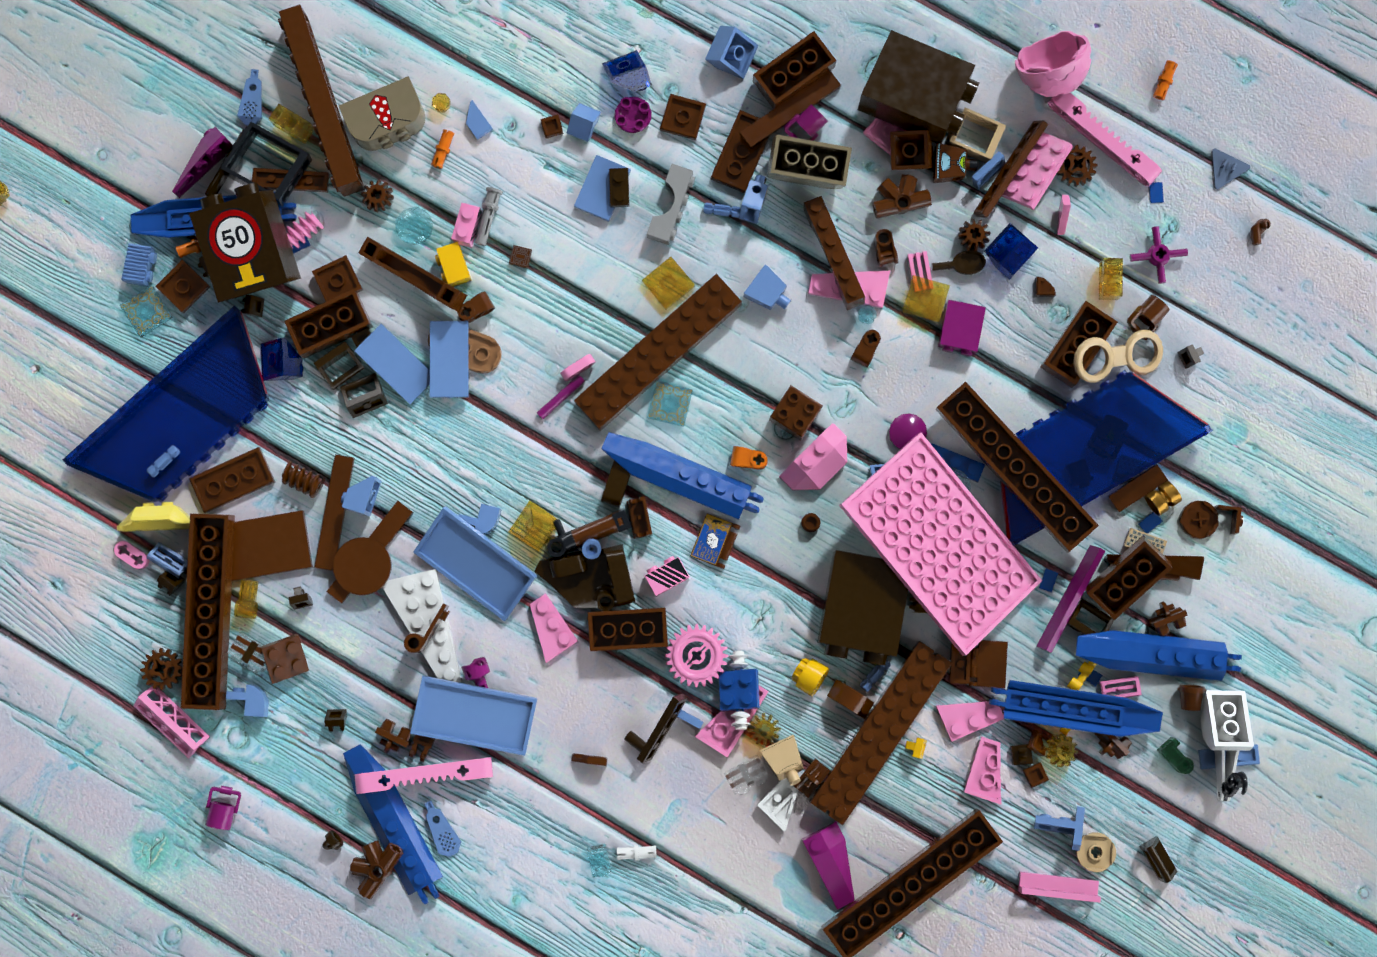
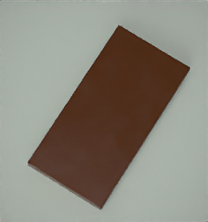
[232,510,313,581]

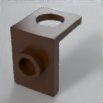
[1214,505,1243,535]

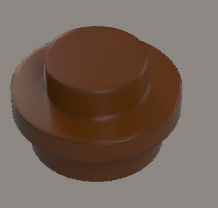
[801,513,821,532]

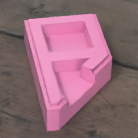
[1057,195,1071,235]

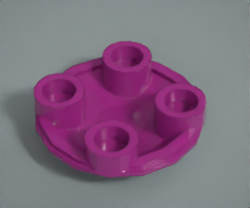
[615,97,652,133]
[889,413,927,449]

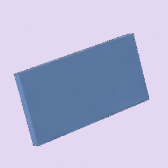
[413,506,538,621]
[410,675,537,756]

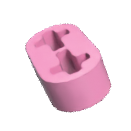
[560,354,596,381]
[114,541,149,569]

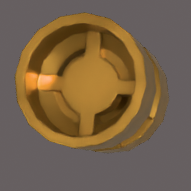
[1144,481,1182,516]

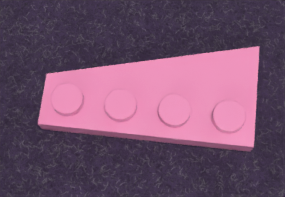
[808,270,890,308]
[694,686,769,757]

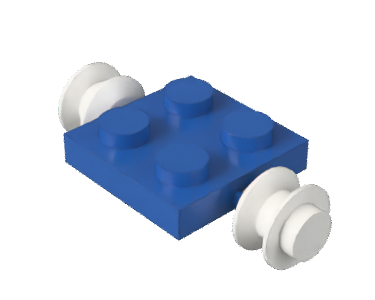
[719,651,760,730]

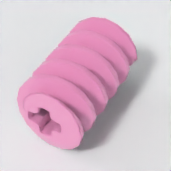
[286,211,324,249]

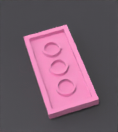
[1002,132,1073,210]

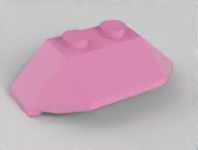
[779,423,847,490]

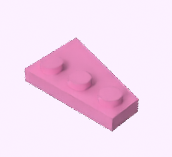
[530,593,578,663]
[936,701,1004,742]
[963,736,1001,804]

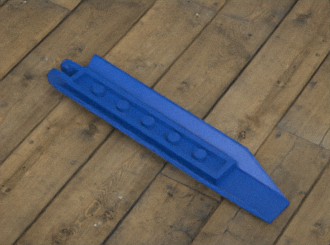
[131,192,297,238]
[601,432,764,520]
[1076,630,1242,681]
[989,680,1163,737]
[343,744,443,905]

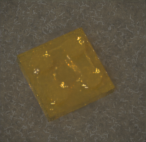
[642,257,695,310]
[902,275,950,322]

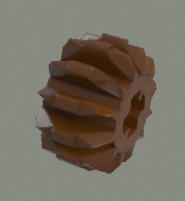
[361,180,394,212]
[958,219,991,251]

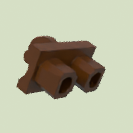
[1148,601,1188,636]
[375,719,411,754]
[1094,733,1132,759]
[793,758,830,798]

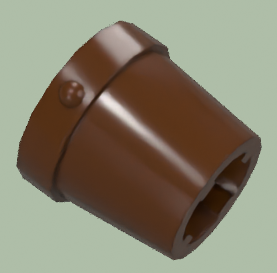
[1177,685,1206,711]

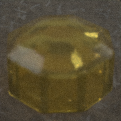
[432,93,451,113]

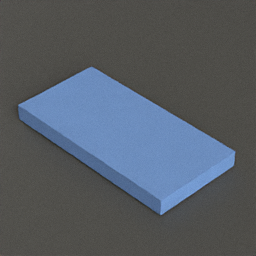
[430,321,469,398]
[354,324,430,404]

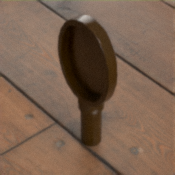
[931,250,986,275]

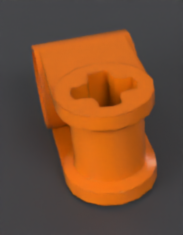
[730,446,768,470]

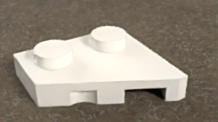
[757,778,798,831]

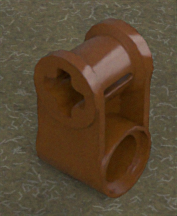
[874,229,898,267]
[457,291,495,323]
[850,330,881,368]

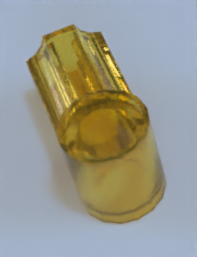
[234,580,259,619]

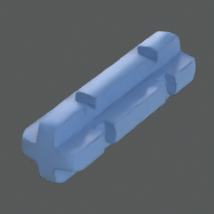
[703,203,741,218]
[147,445,180,477]
[860,659,891,692]

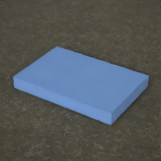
[574,155,631,222]

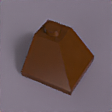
[890,130,934,170]

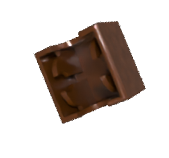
[769,385,823,441]

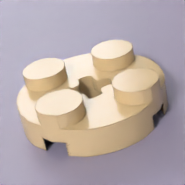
[1076,832,1116,872]

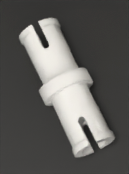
[617,845,657,861]

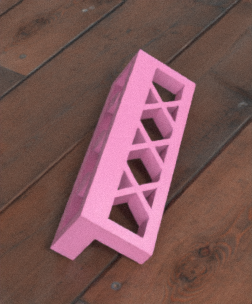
[134,685,210,759]
[1018,871,1101,903]

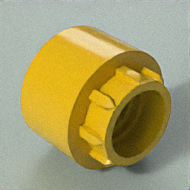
[791,658,829,697]

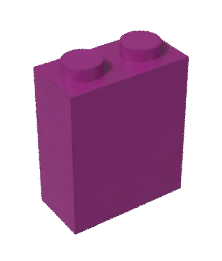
[938,300,986,356]

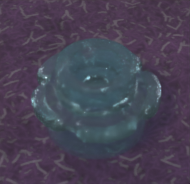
[858,305,877,324]

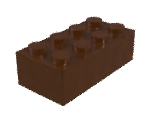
[752,31,837,109]
[284,289,373,359]
[1040,301,1118,388]
[1086,535,1172,620]
[588,608,668,651]

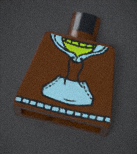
[933,143,977,183]

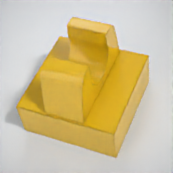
[905,737,927,759]

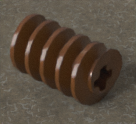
[282,460,325,498]

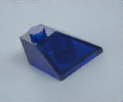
[602,50,652,92]
[261,338,304,381]

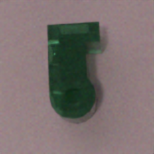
[1157,737,1194,774]

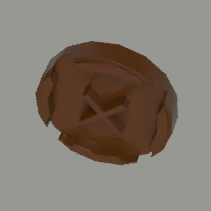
[1179,501,1219,539]

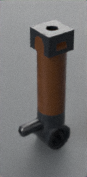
[547,508,632,557]

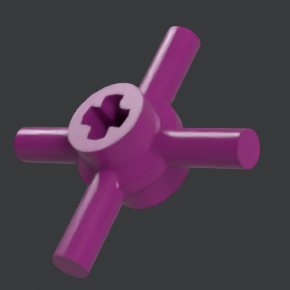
[1130,226,1188,284]

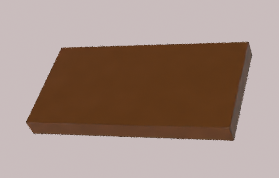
[710,110,770,193]
[189,447,275,513]

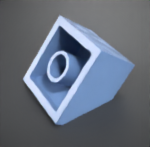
[705,26,759,79]
[341,476,382,517]

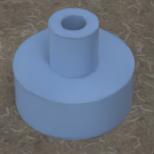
[582,539,601,559]

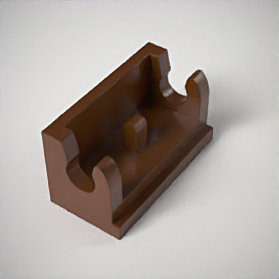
[626,496,653,539]

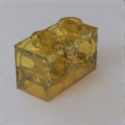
[269,103,314,144]
[1099,258,1123,300]

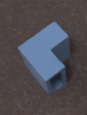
[566,103,601,142]

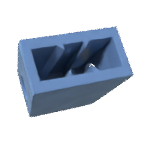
[739,175,768,224]
[743,264,791,310]

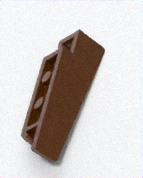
[1104,554,1204,581]

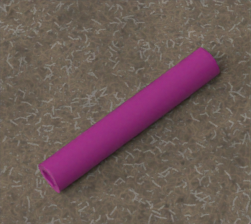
[536,375,585,419]

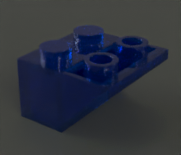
[984,223,1038,280]

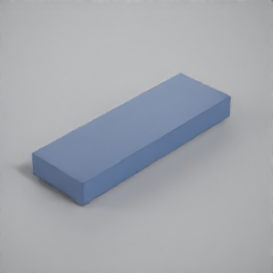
[1198,744,1260,770]

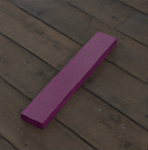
[1037,545,1105,653]

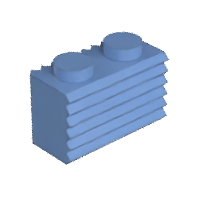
[121,243,157,287]

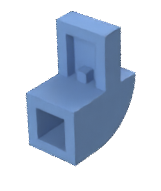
[458,504,502,535]
[226,684,269,717]

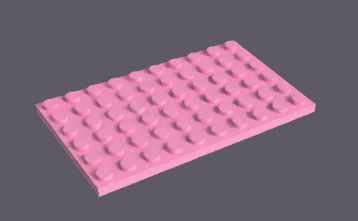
[839,432,1042,656]

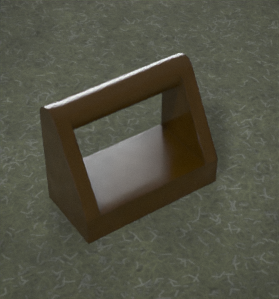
[314,342,365,390]
[340,372,388,418]
[1067,598,1114,635]
[1140,836,1178,883]

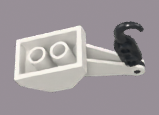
[1200,691,1254,801]

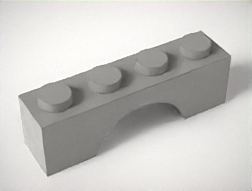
[647,164,695,245]

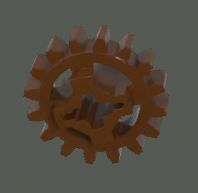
[1057,145,1098,187]
[140,648,183,691]

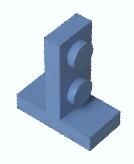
[1034,806,1085,851]

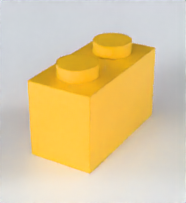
[435,241,472,287]

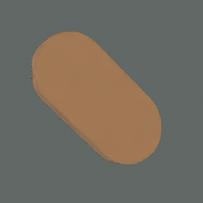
[428,329,502,374]

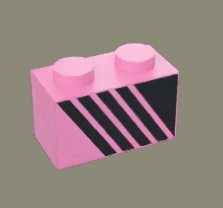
[451,203,482,248]
[645,556,690,596]

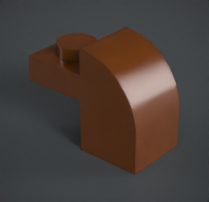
[827,680,874,719]

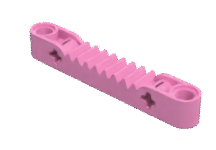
[1048,93,1162,187]
[354,757,493,794]

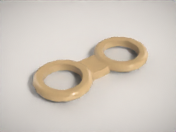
[1074,330,1163,383]

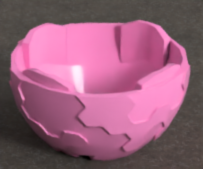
[1015,31,1091,97]

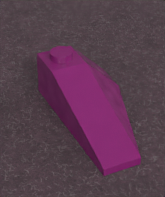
[172,127,232,198]
[802,821,855,910]

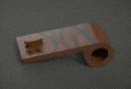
[404,603,450,653]

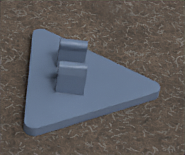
[1212,148,1250,190]

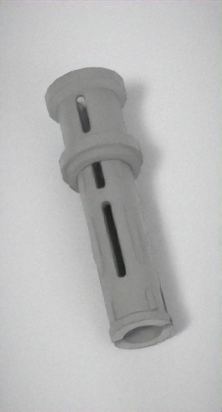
[474,187,503,246]

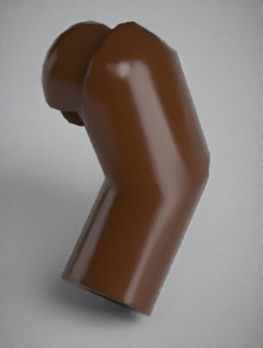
[1251,219,1271,245]

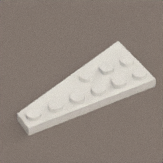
[383,569,462,683]

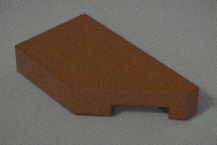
[571,753,608,766]

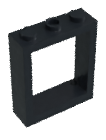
[220,122,312,207]

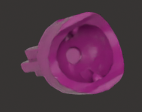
[461,657,490,688]

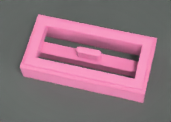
[907,251,933,292]
[1099,676,1142,698]

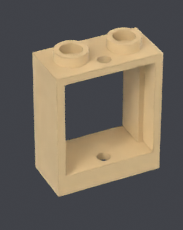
[946,108,1006,163]

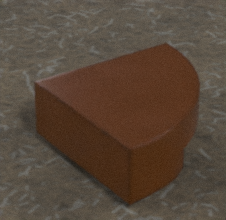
[1035,277,1056,297]
[1027,730,1046,756]

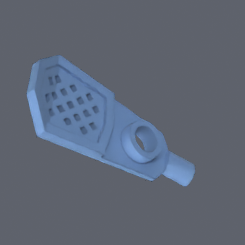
[237,69,262,126]
[424,801,462,857]

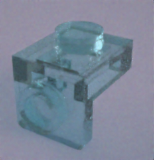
[587,844,611,878]

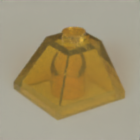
[508,500,562,553]

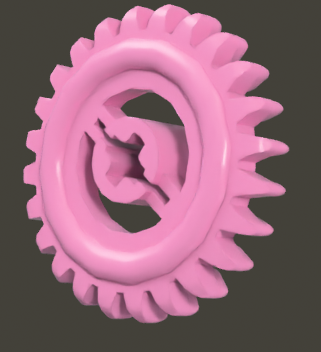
[665,624,728,688]

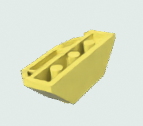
[117,502,190,532]

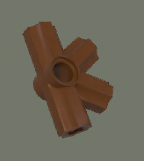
[872,174,932,219]
[350,840,404,899]

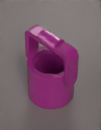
[784,104,828,141]
[205,786,241,830]

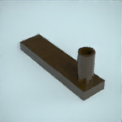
[624,694,688,764]

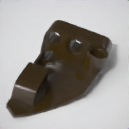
[534,544,635,611]

